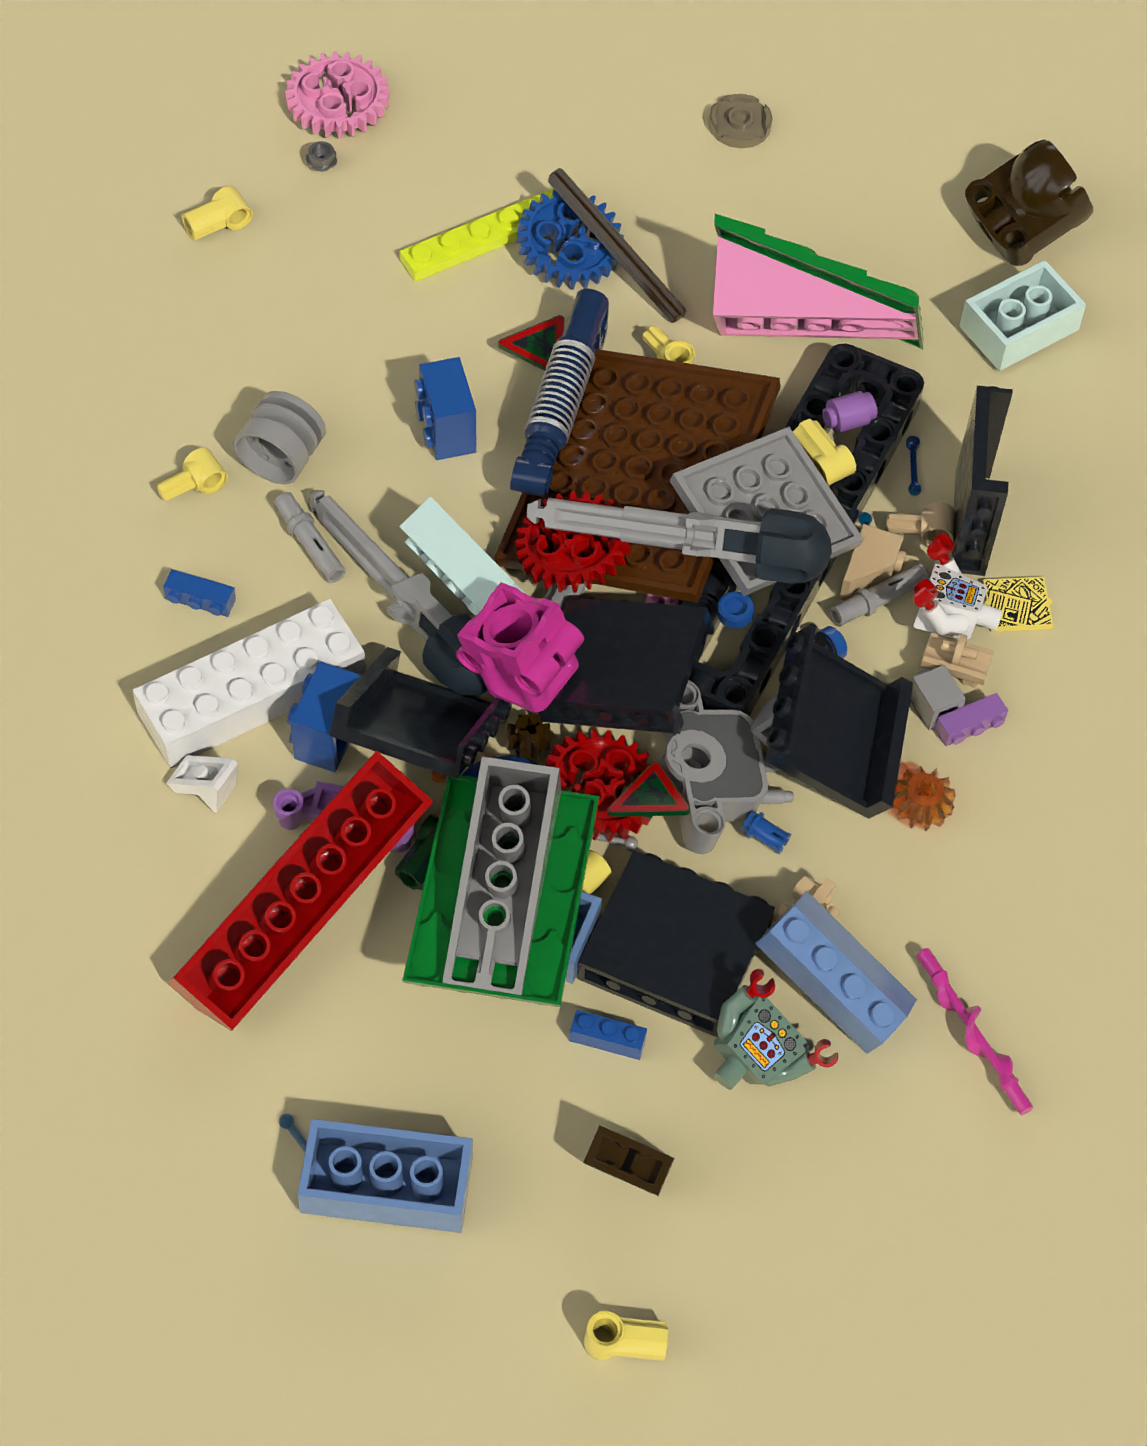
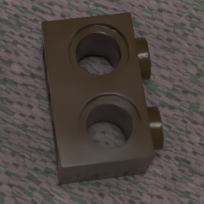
[583,1125,675,1197]

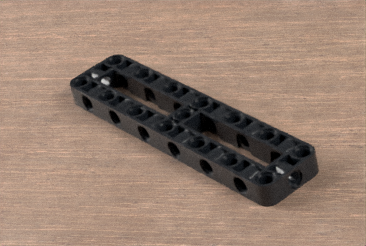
[682,343,924,717]

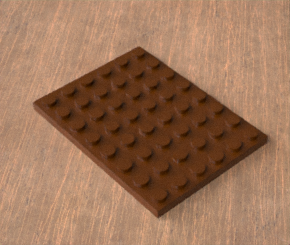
[494,349,781,603]

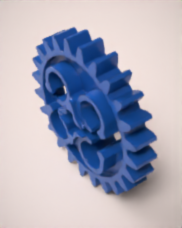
[516,190,624,290]

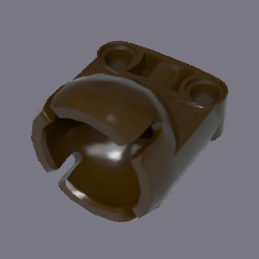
[965,139,1093,266]

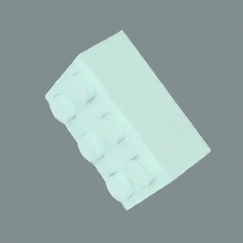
[959,260,1086,371]

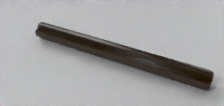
[548,168,686,323]

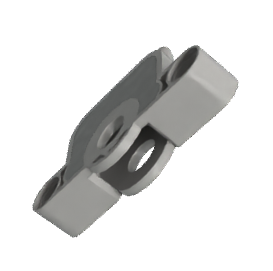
[659,680,794,855]

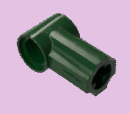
[395,814,439,891]

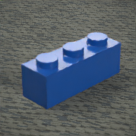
[163,569,236,617]
[569,1009,647,1060]

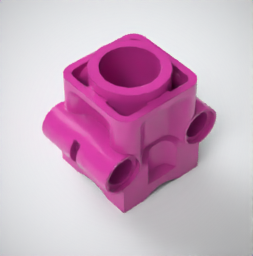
[456,582,584,712]

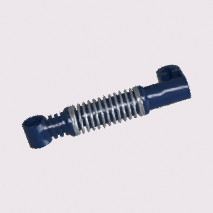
[510,288,609,498]

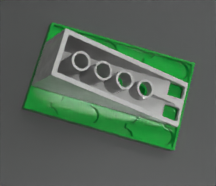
[402,757,599,1007]

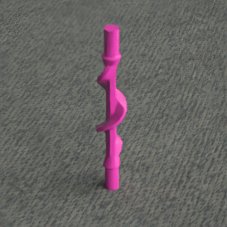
[916,948,1033,1115]

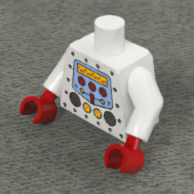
[913,533,1003,640]

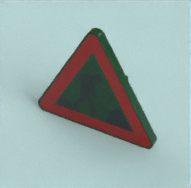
[498,315,565,371]
[607,762,690,819]

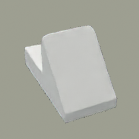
[166,755,238,813]

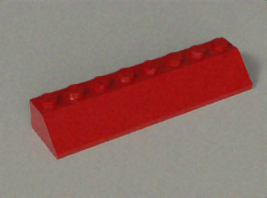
[167,751,434,1031]

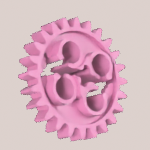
[285,51,389,138]

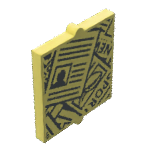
[982,577,1053,632]

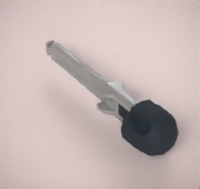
[309,490,488,695]
[527,498,832,584]

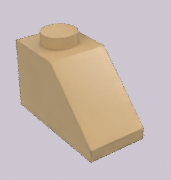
[839,524,907,600]

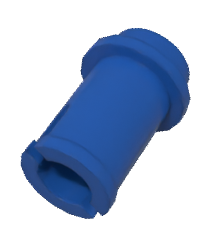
[741,811,792,855]

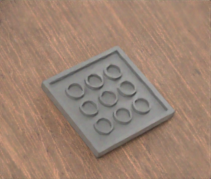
[670,427,864,596]

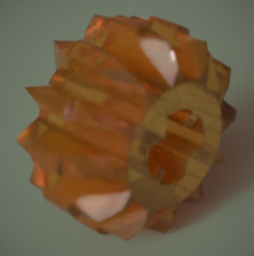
[893,766,956,832]

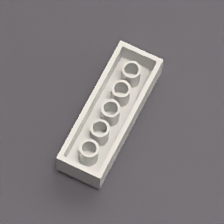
[133,599,366,768]

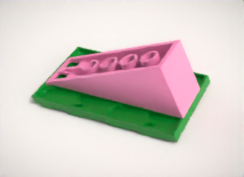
[713,214,924,349]

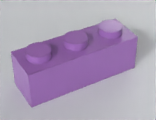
[934,693,1008,746]

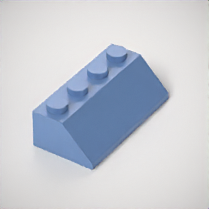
[755,890,917,1054]

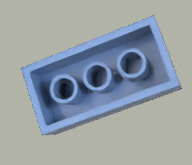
[298,1119,473,1233]

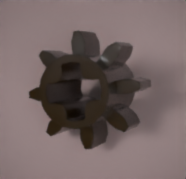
[506,714,551,759]

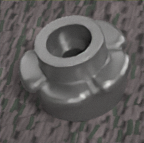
[306,141,338,172]

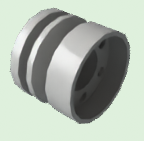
[233,391,326,485]

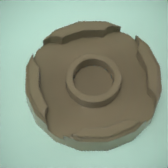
[708,94,773,148]

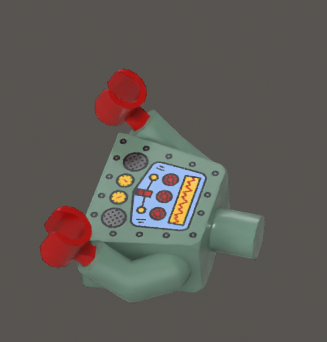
[714,969,838,1090]

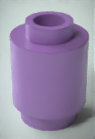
[823,391,877,433]

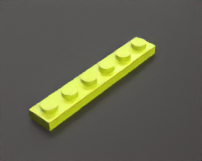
[399,188,570,282]

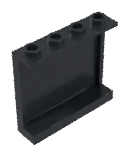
[951,385,1013,576]
[538,597,715,734]
[765,624,913,819]
[330,647,512,779]
[577,850,775,1037]

